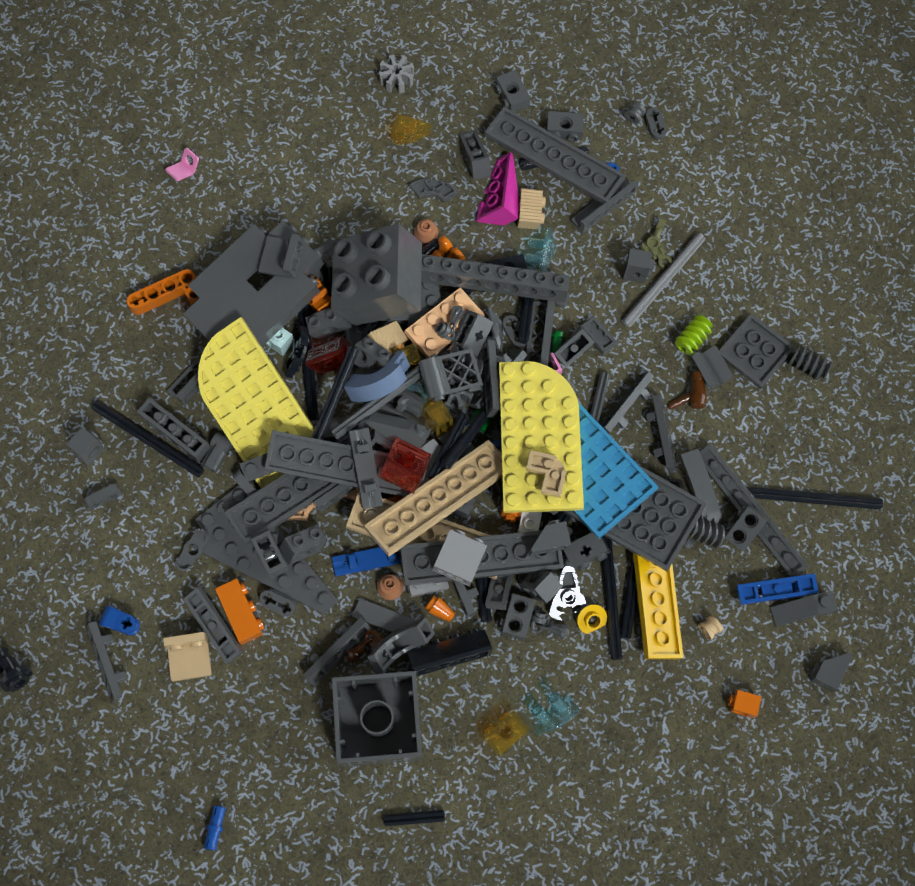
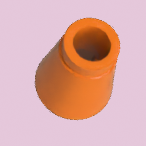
[425,596,456,622]

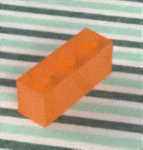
[215,579,264,645]

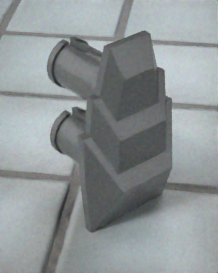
[480,307,503,353]

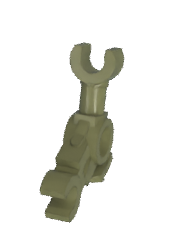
[640,218,672,269]

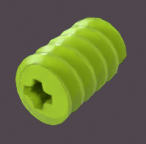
[675,314,713,356]

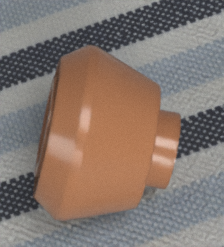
[414,219,439,244]
[377,573,404,600]

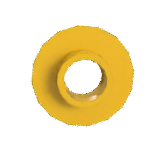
[577,604,607,634]

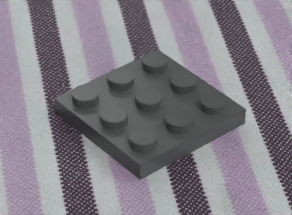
[719,314,796,389]

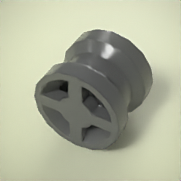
[624,102,646,124]

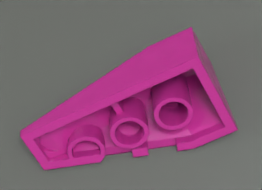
[476,152,520,225]

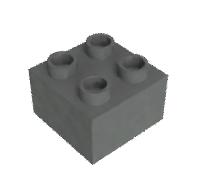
[331,223,422,326]
[332,671,422,768]

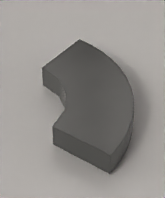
[409,178,459,203]

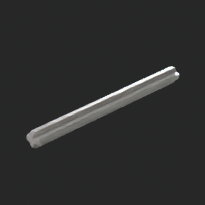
[622,233,706,327]

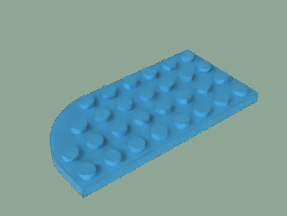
[573,402,658,539]

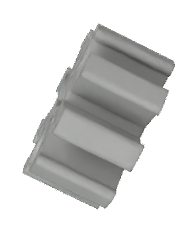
[379,55,414,93]

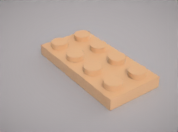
[404,287,485,358]

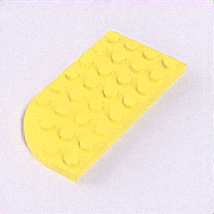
[198,317,315,489]
[499,361,584,513]

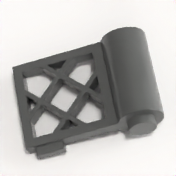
[418,348,483,402]

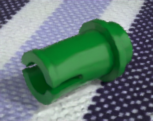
[549,331,566,355]

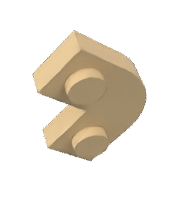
[526,450,566,498]

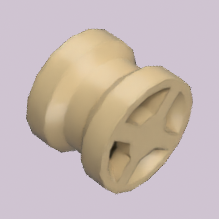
[698,615,723,640]

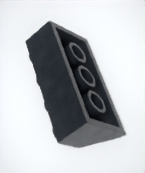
[407,628,492,677]

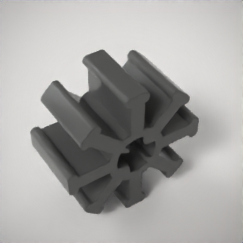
[437,371,473,412]

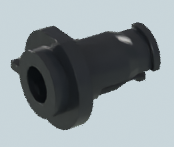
[0,647,33,692]

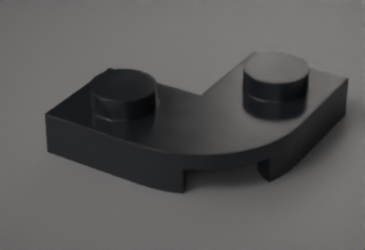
[285,326,310,378]

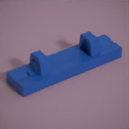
[332,547,401,577]
[736,573,819,605]

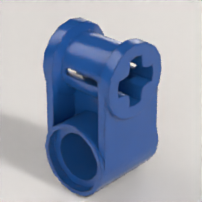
[98,605,140,635]

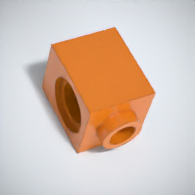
[728,690,761,718]

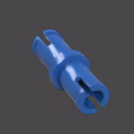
[203,806,226,851]

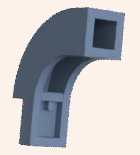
[344,351,410,402]

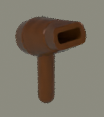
[667,371,707,410]

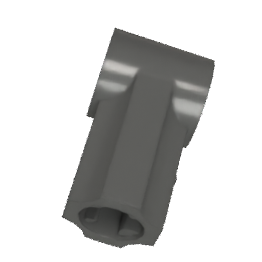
[201,432,234,473]

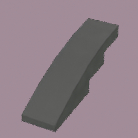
[679,449,724,525]

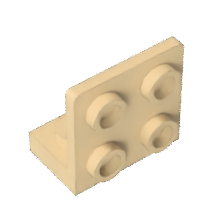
[163,632,212,682]

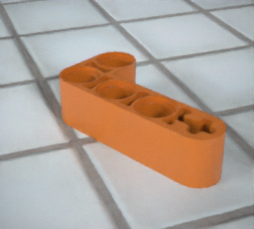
[127,269,199,315]

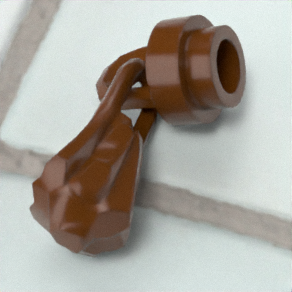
[346,630,383,663]

